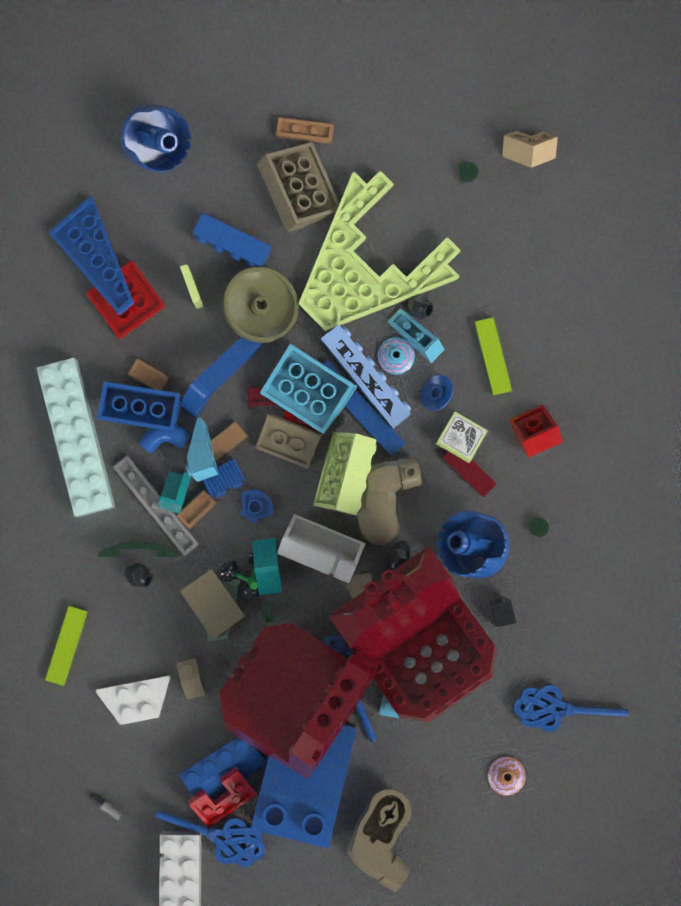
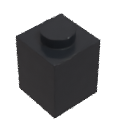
[490,597,516,627]

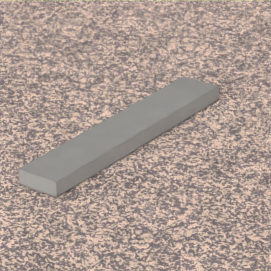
[113,455,200,556]

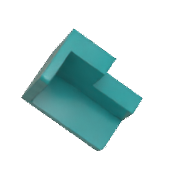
[158,471,191,514]
[252,538,282,595]

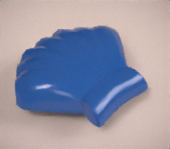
[239,489,273,524]

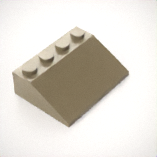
[257,142,340,232]

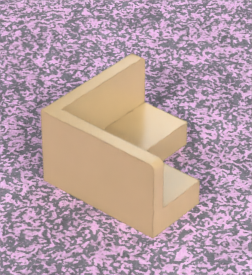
[502,131,558,168]

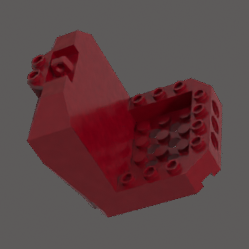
[329,546,497,723]
[219,622,379,780]

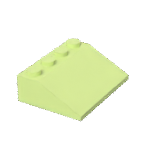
[313,432,376,516]

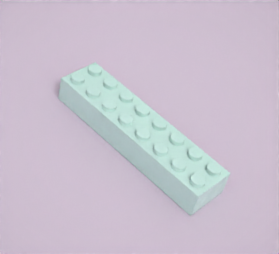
[37,358,115,517]

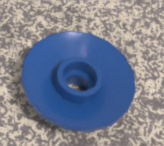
[420,375,453,411]

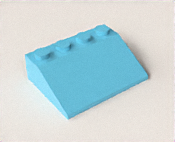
[260,344,358,434]

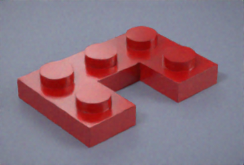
[187,767,257,828]

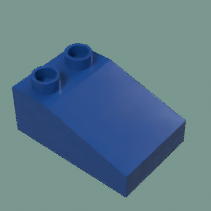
[251,723,357,849]

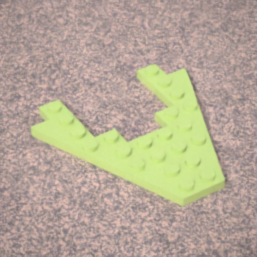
[299,171,461,332]

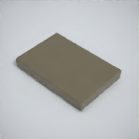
[255,412,322,469]
[180,569,245,639]

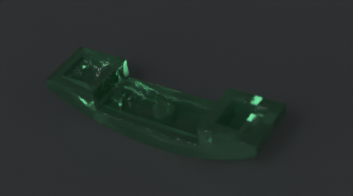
[98,542,178,557]

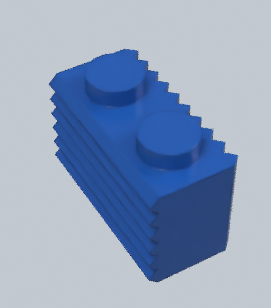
[202,459,246,499]

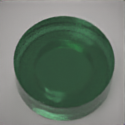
[529,518,549,537]

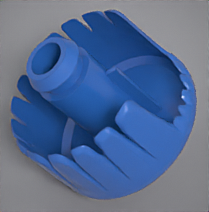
[120,104,192,173]
[437,510,510,579]

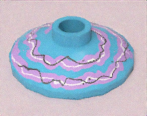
[377,337,415,375]

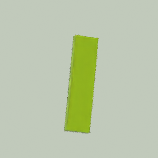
[474,317,512,396]
[45,606,88,686]

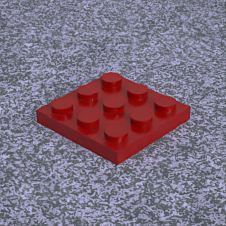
[86,260,166,340]

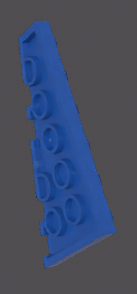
[48,196,134,315]

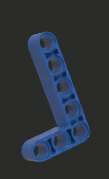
[180,337,264,418]

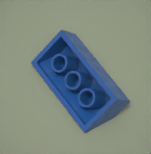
[97,382,182,432]
[179,737,267,799]

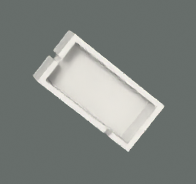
[277,514,365,583]
[159,831,201,906]

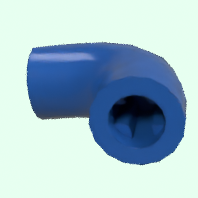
[138,425,192,453]

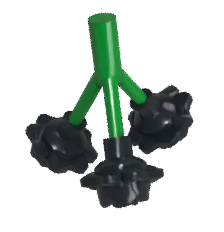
[220,553,259,602]

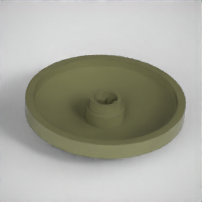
[223,267,299,343]

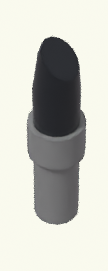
[90,794,123,821]

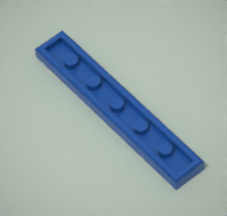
[324,360,406,457]

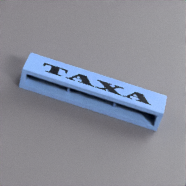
[321,325,411,429]

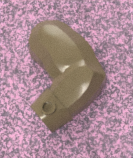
[357,458,422,546]
[347,790,412,892]

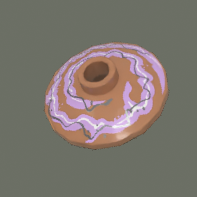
[487,756,526,796]

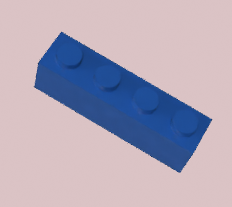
[192,213,271,268]

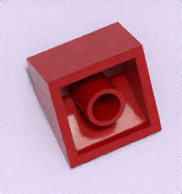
[509,404,563,458]

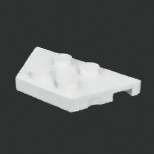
[96,675,170,725]

